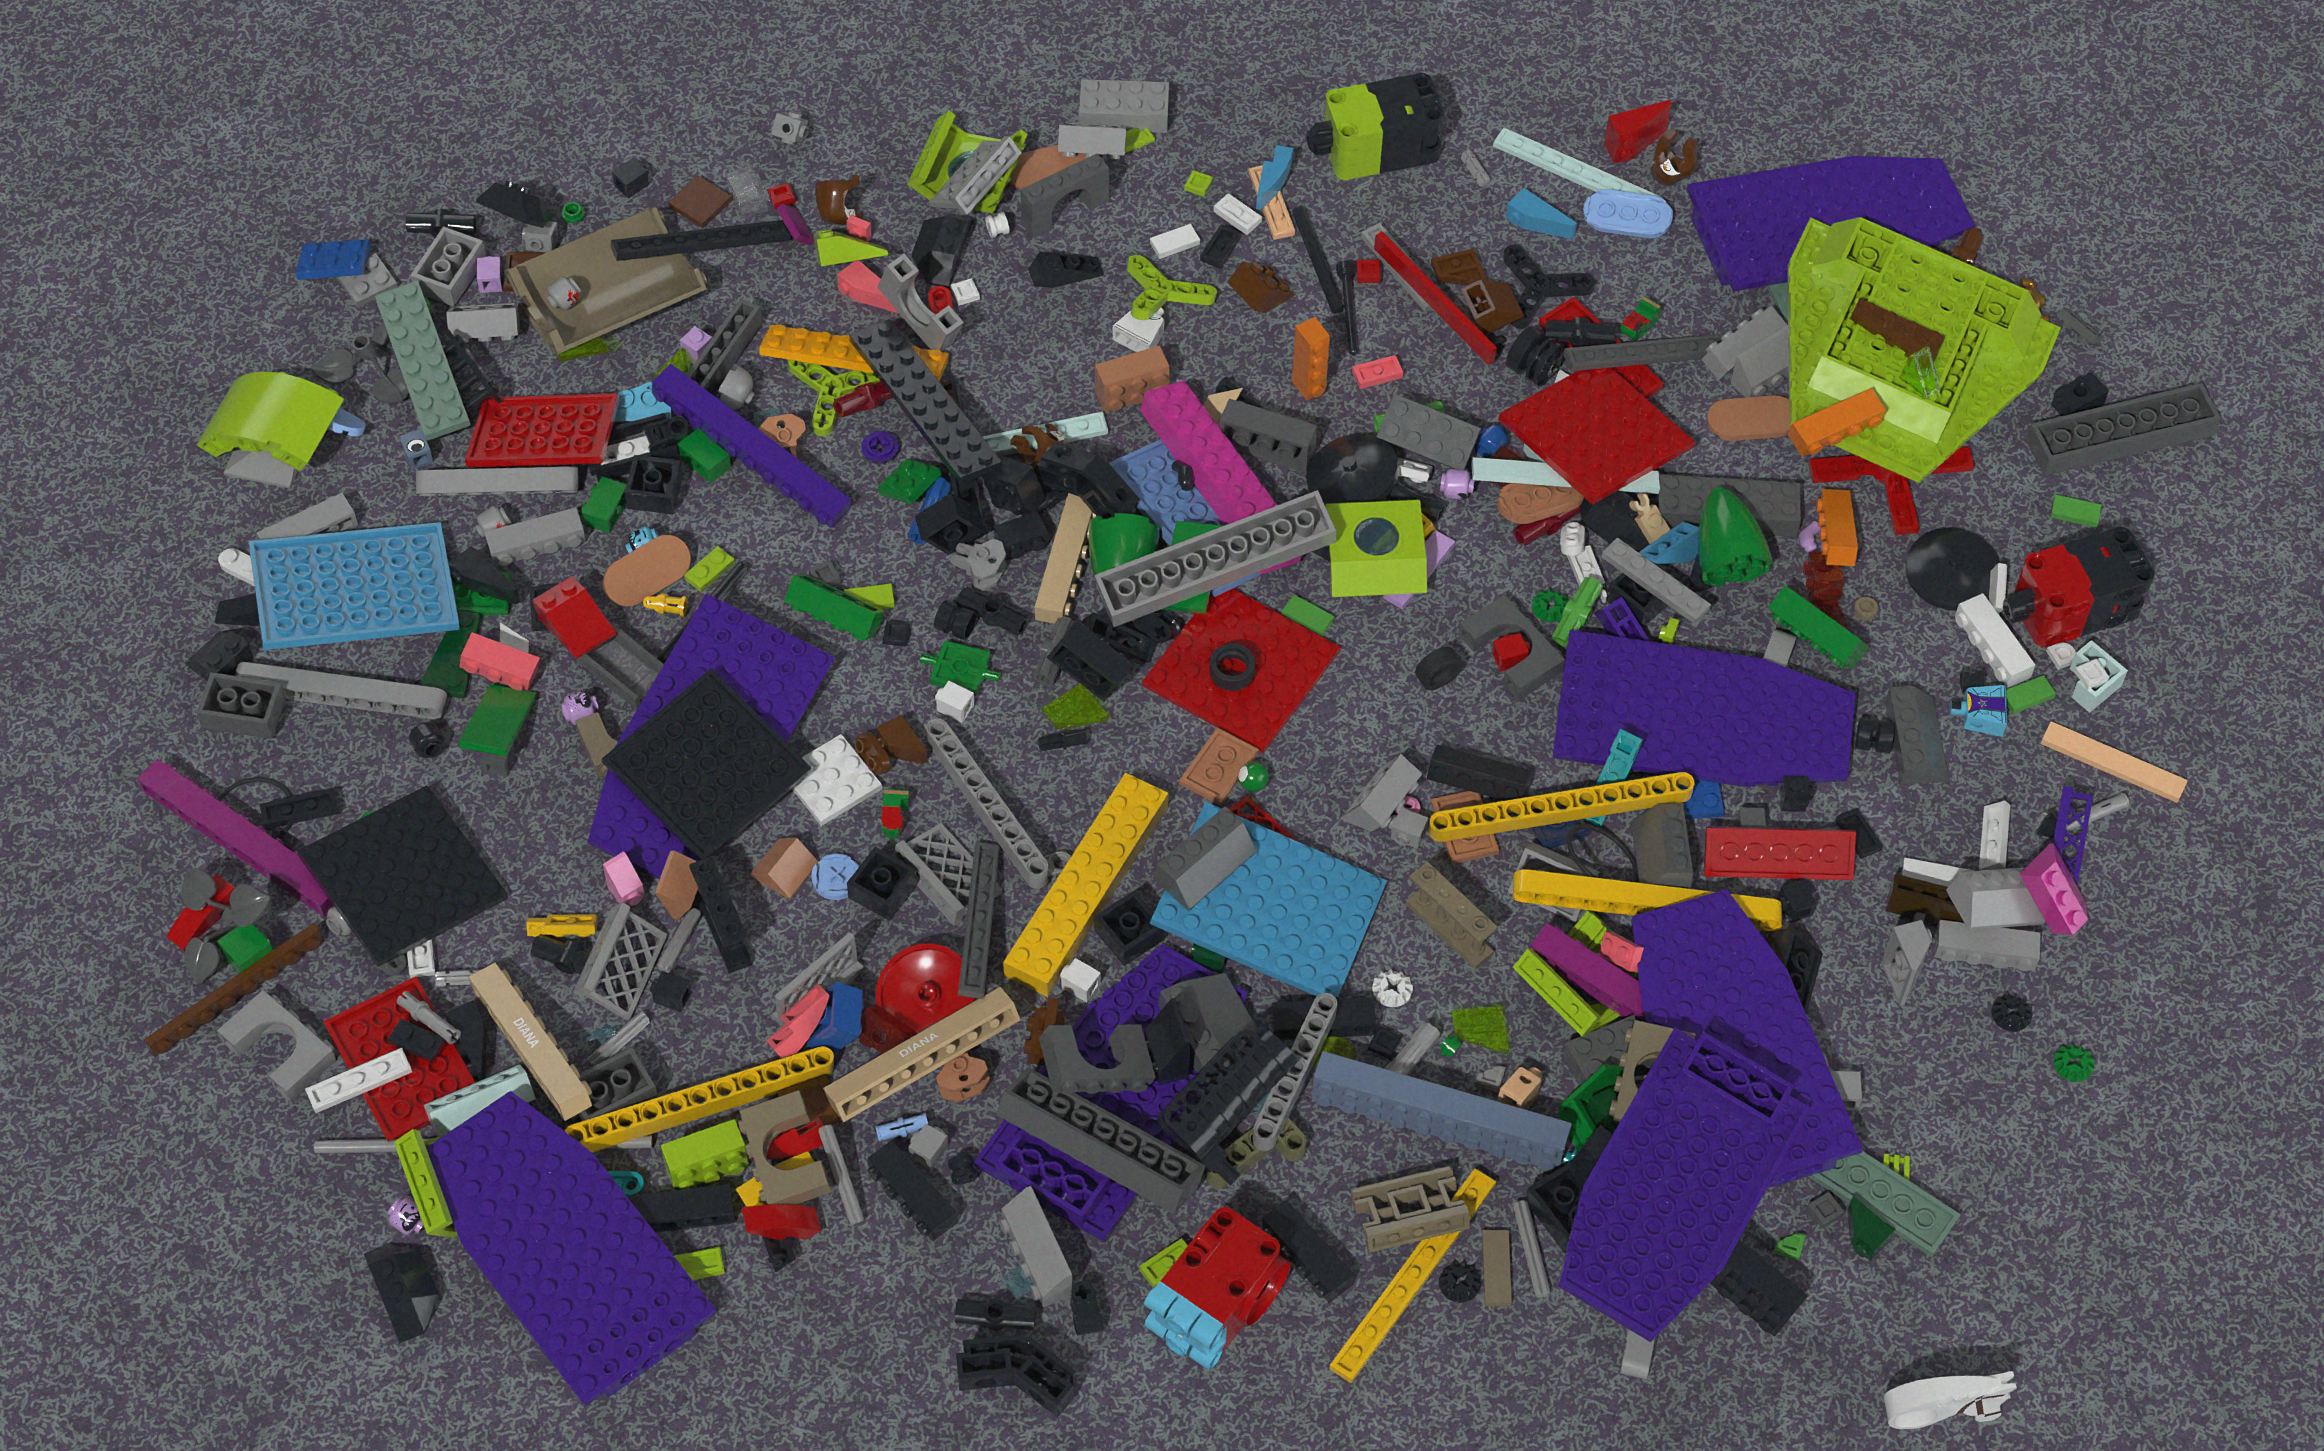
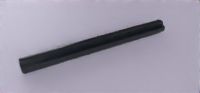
[1293,206,1343,314]
[656,562,748,664]

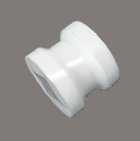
[985,212,1009,238]

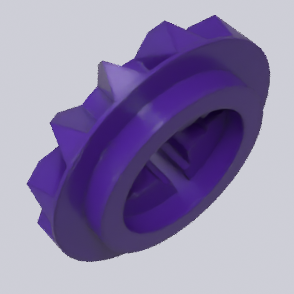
[861,431,898,464]

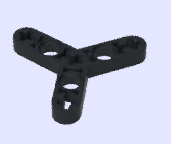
[1503,245,1595,329]

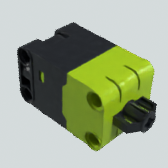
[1306,73,1444,180]

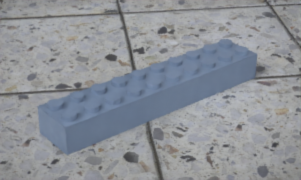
[1312,1051,1572,1172]

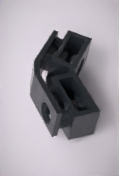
[1036,442,1140,519]
[956,1335,1077,1418]

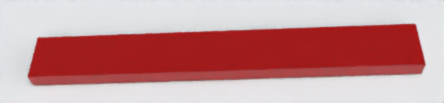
[1374,231,1497,365]

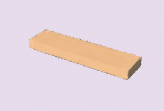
[1249,165,1295,240]

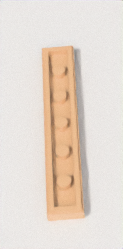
[2041,721,2188,803]

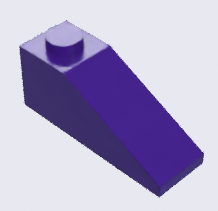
[1595,597,1651,642]

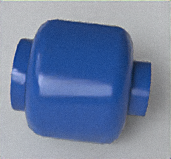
[1474,424,1508,458]

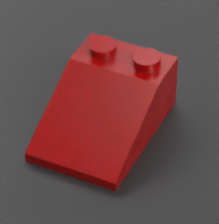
[1604,100,1671,163]
[532,576,616,659]

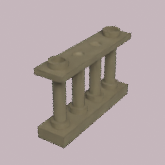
[1406,861,1498,970]

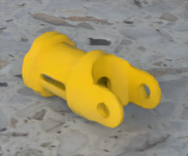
[643,593,688,617]

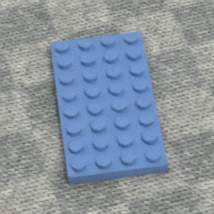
[1109,439,1260,597]

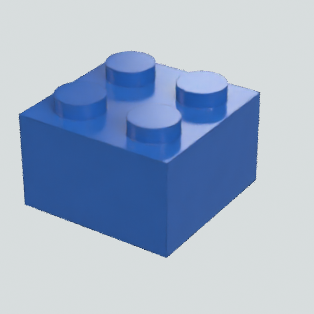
[807,982,864,1054]

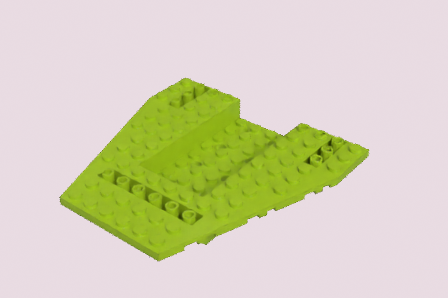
[1788,217,2061,483]

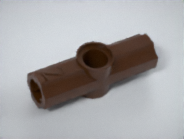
[1951,227,1983,282]

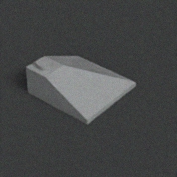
[224,447,298,489]

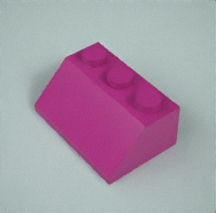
[2020,843,2088,935]

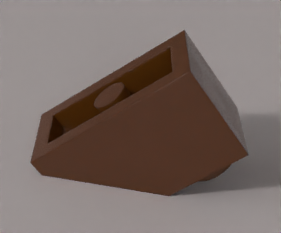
[876,714,927,764]

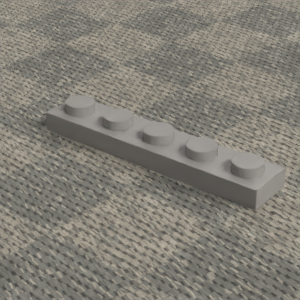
[1361,223,1432,313]
[1601,538,1711,624]

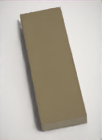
[1482,1230,1512,1307]

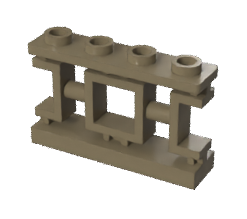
[1351,1166,1470,1253]

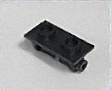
[762,1236,796,1272]

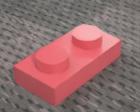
[1352,355,1403,389]
[1599,931,1644,972]

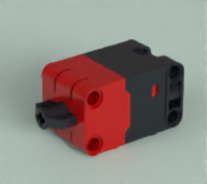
[2003,527,2155,647]

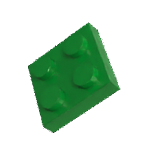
[877,459,942,505]

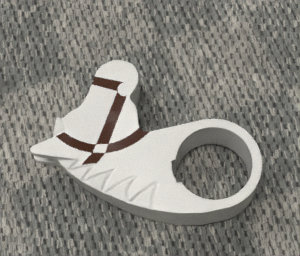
[1883,1371,2017,1429]

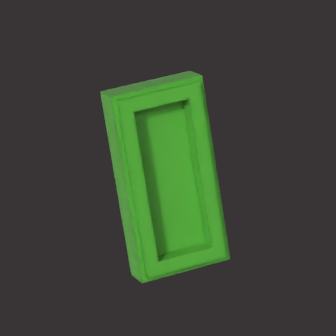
[2050,494,2102,528]
[1281,595,1335,637]
[2006,675,2056,714]

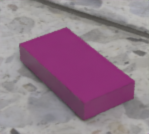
[777,204,814,245]

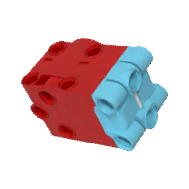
[1144,1207,1291,1370]

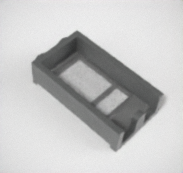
[576,621,664,710]

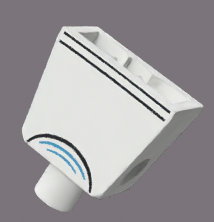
[1113,308,1164,352]

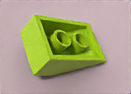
[813,229,888,267]

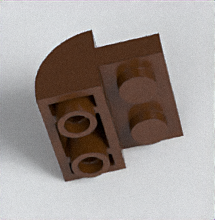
[1023,997,1065,1065]

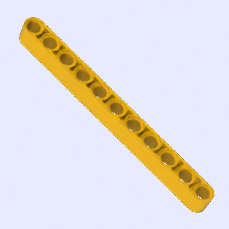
[1429,772,1694,842]
[1513,869,1782,932]
[565,1046,834,1152]

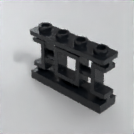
[689,856,752,974]

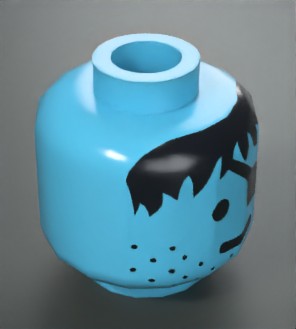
[625,526,659,553]

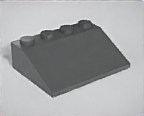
[1158,973,1257,1087]

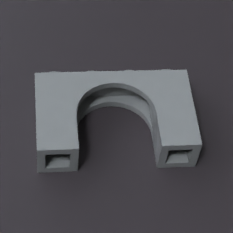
[877,254,964,352]
[217,990,336,1102]

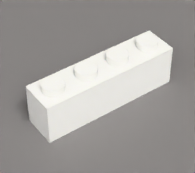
[1955,593,2035,688]

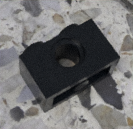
[2051,372,2109,416]

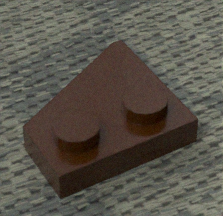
[1431,248,1487,286]

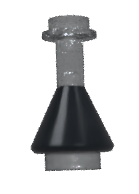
[2033,811,2089,854]

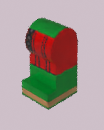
[1620,296,1661,342]
[881,789,909,839]

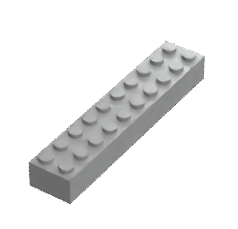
[1095,490,1336,627]

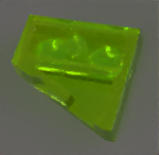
[552,336,609,362]
[1042,683,1109,729]
[1451,1006,1509,1054]

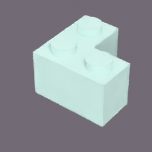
[2070,640,2128,713]

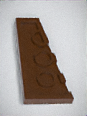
[1850,298,1945,372]

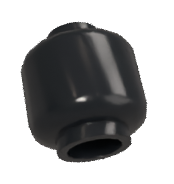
[409,722,445,758]

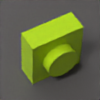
[1659,617,1679,645]

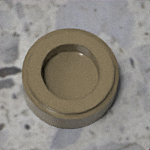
[1853,597,1878,621]

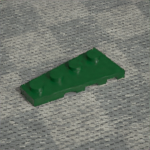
[419,612,481,698]

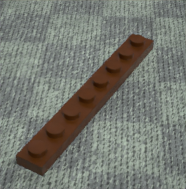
[144,923,323,1057]

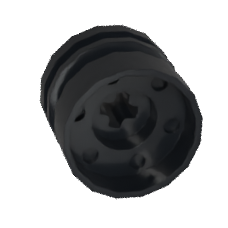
[1506,326,1565,387]

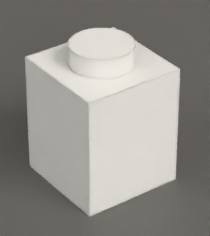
[935,681,974,723]
[1060,958,1101,1003]

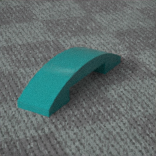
[1584,729,1643,828]

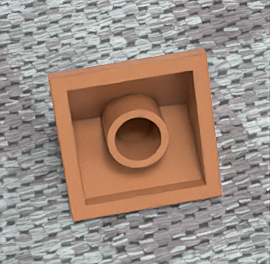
[749,838,818,900]
[655,851,698,920]

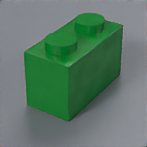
[677,429,731,484]
[581,477,627,534]

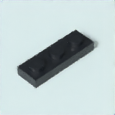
[259,788,339,829]

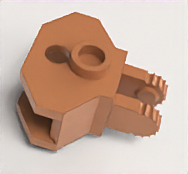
[758,413,806,458]
[936,1053,990,1102]

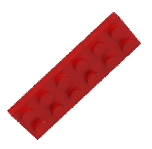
[1538,296,1664,399]
[1704,826,1856,880]

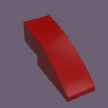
[166,873,234,952]
[752,1118,824,1160]
[742,1204,821,1240]

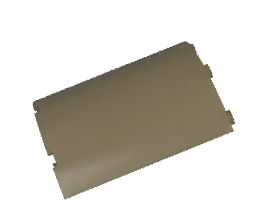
[504,207,707,354]

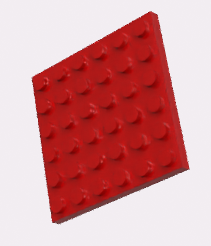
[1498,367,1695,505]
[1142,589,1341,754]

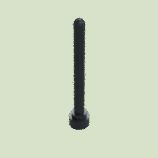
[1336,261,1358,356]

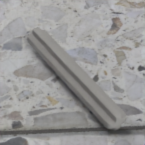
[818,1125,864,1225]
[1514,1200,1550,1298]

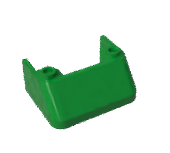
[1559,1064,1624,1151]

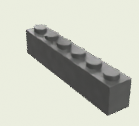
[674,298,762,417]

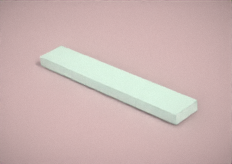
[982,412,1108,456]

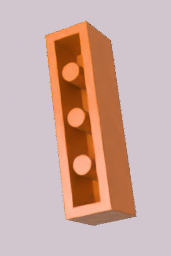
[1292,317,1330,401]
[1787,388,1887,457]
[1816,489,1858,566]

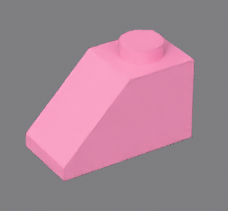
[603,851,645,906]

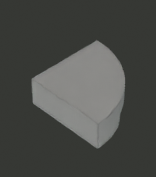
[1474,1066,1506,1093]

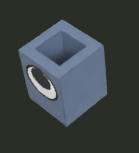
[399,429,433,470]

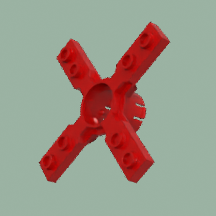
[1808,447,1974,535]

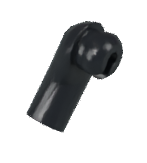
[1171,460,1194,491]

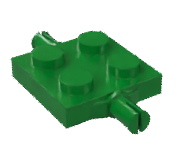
[920,640,1001,696]

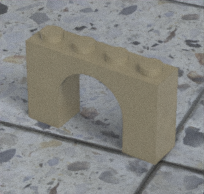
[575,695,645,778]
[1609,1020,1696,1126]
[738,1090,832,1205]

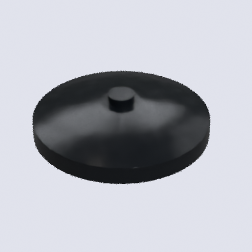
[1306,434,1399,504]
[1905,528,2000,611]

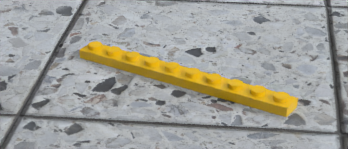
[1329,1168,1496,1383]

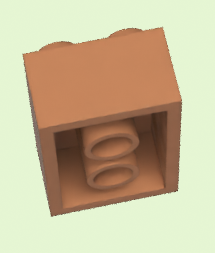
[1095,345,1169,413]

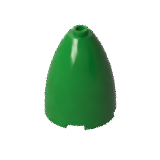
[1698,487,1773,587]
[1089,513,1160,577]

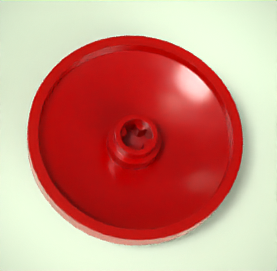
[876,943,977,1041]

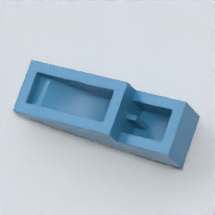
[1256,145,1294,210]

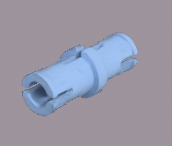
[875,1113,928,1142]

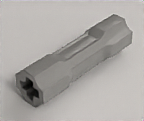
[1384,1022,1440,1075]

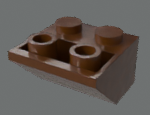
[1227,261,1295,313]
[1461,279,1524,335]

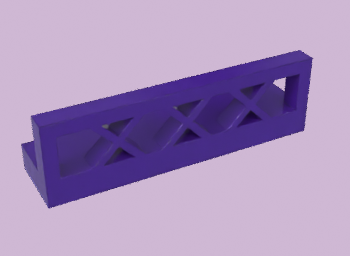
[2053,786,2093,886]

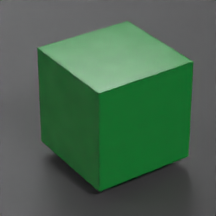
[217,924,273,974]

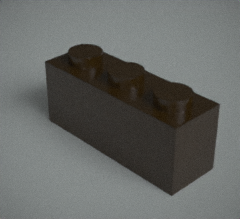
[1885,874,1963,924]

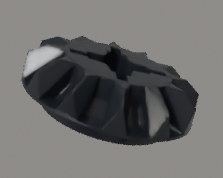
[1991,994,2033,1032]
[1439,1262,1481,1303]

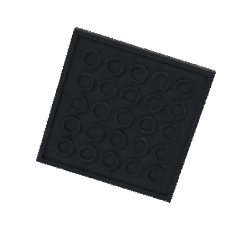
[602,668,812,860]
[298,785,508,967]

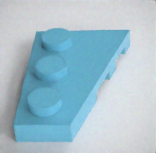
[614,381,672,423]

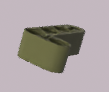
[1207,1112,1307,1189]

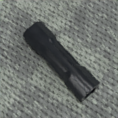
[1386,480,1446,523]

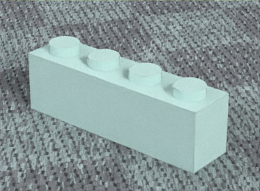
[424,1064,536,1137]

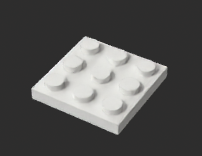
[792,734,882,826]

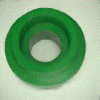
[562,202,584,223]
[1439,1034,1462,1059]

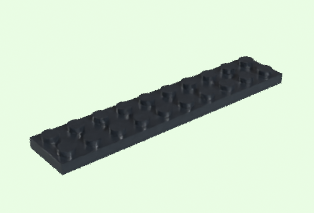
[849,319,1001,484]

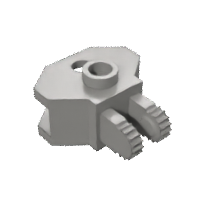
[950,539,1006,591]

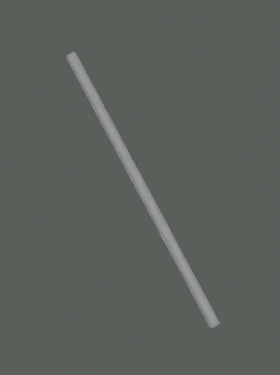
[314,1135,653,1153]

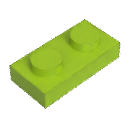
[684,546,735,593]
[1139,1238,1188,1288]

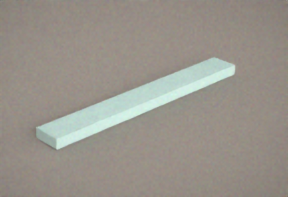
[1493,128,1662,198]
[1472,457,1660,494]

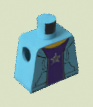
[1949,685,2007,737]

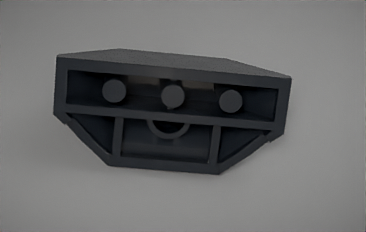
[476,180,553,228]
[911,214,973,289]
[1580,490,1650,552]
[364,1243,439,1343]

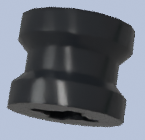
[1960,669,1985,694]
[948,1154,977,1185]

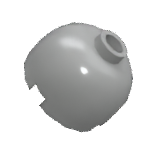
[716,363,755,410]

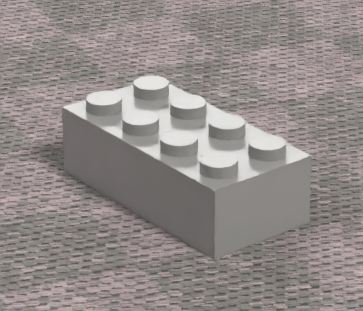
[1079,79,1169,133]

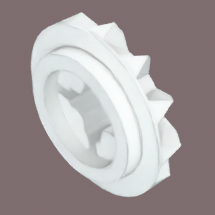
[1372,969,1413,1007]

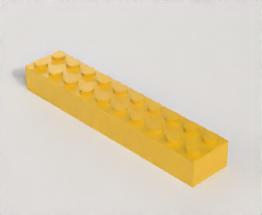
[1003,773,1168,997]

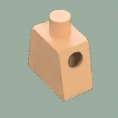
[1497,1067,1543,1110]

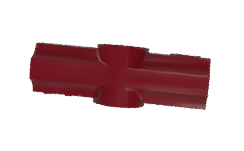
[833,380,893,417]
[1513,506,1581,546]

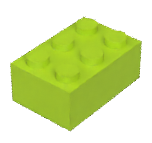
[660,1119,749,1191]

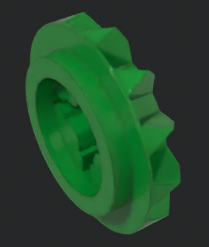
[1532,588,1568,623]
[2053,1043,2095,1082]

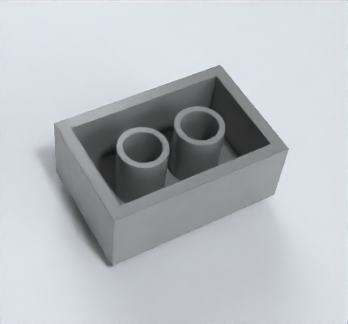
[410,227,487,307]

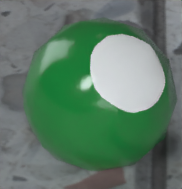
[1238,761,1269,792]

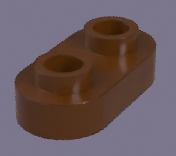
[855,732,890,775]

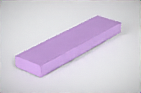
[1383,530,1455,610]

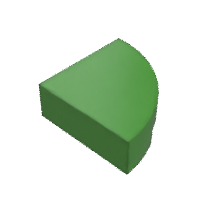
[1773,1233,1806,1261]

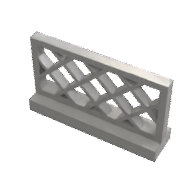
[929,136,1021,215]
[894,823,1002,926]
[573,902,668,1020]
[772,932,864,1026]

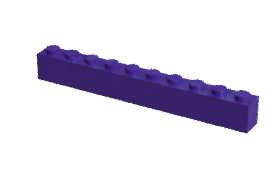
[652,363,851,528]

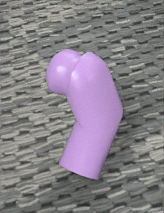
[1799,521,1820,553]

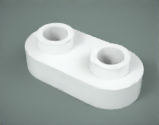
[1560,522,1585,556]

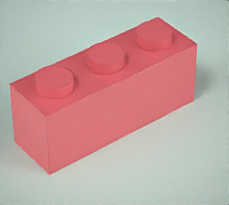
[460,632,540,691]

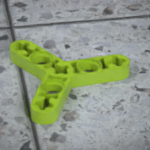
[1127,255,1217,320]
[788,360,879,436]

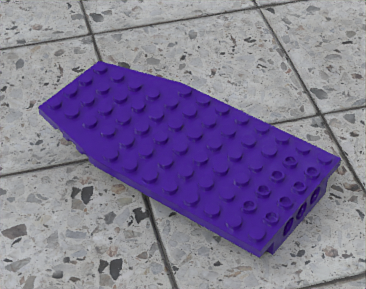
[1686,156,1975,292]
[588,593,835,880]
[1552,630,1856,787]
[1631,889,1863,1188]
[974,944,1248,1243]
[1557,1028,1810,1342]
[426,1090,716,1407]

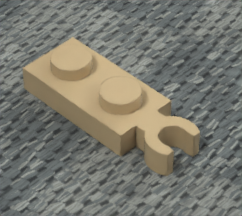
[1629,494,1670,544]

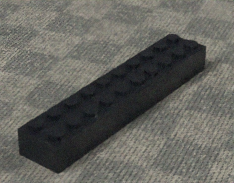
[1569,1125,1808,1337]

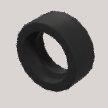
[1209,643,1255,691]
[1415,647,1463,691]

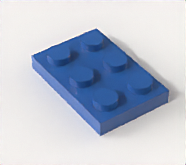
[295,239,371,280]
[1644,774,1724,819]

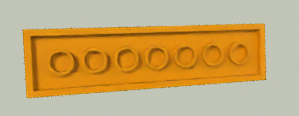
[759,324,949,381]

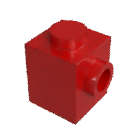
[1492,633,1531,672]

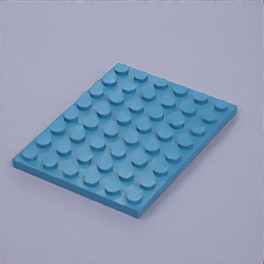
[249,522,459,650]
[1150,802,1387,997]

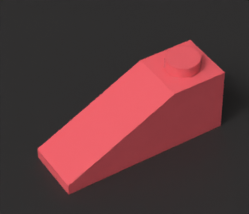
[837,260,900,314]

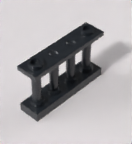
[443,329,502,434]

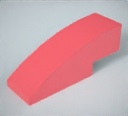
[766,984,829,1058]

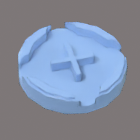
[811,853,859,900]

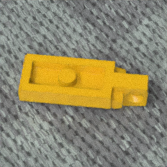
[526,914,598,937]

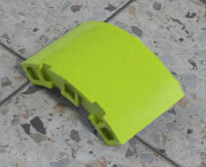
[197,372,344,471]

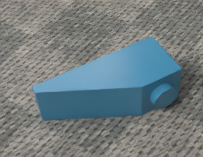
[1506,188,1577,239]
[1638,521,1699,564]

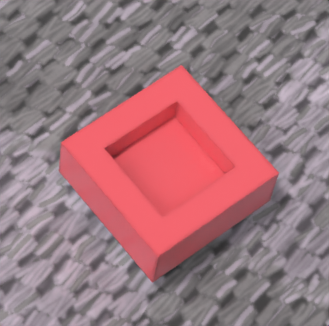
[846,215,872,242]

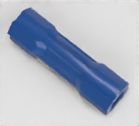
[908,477,951,544]

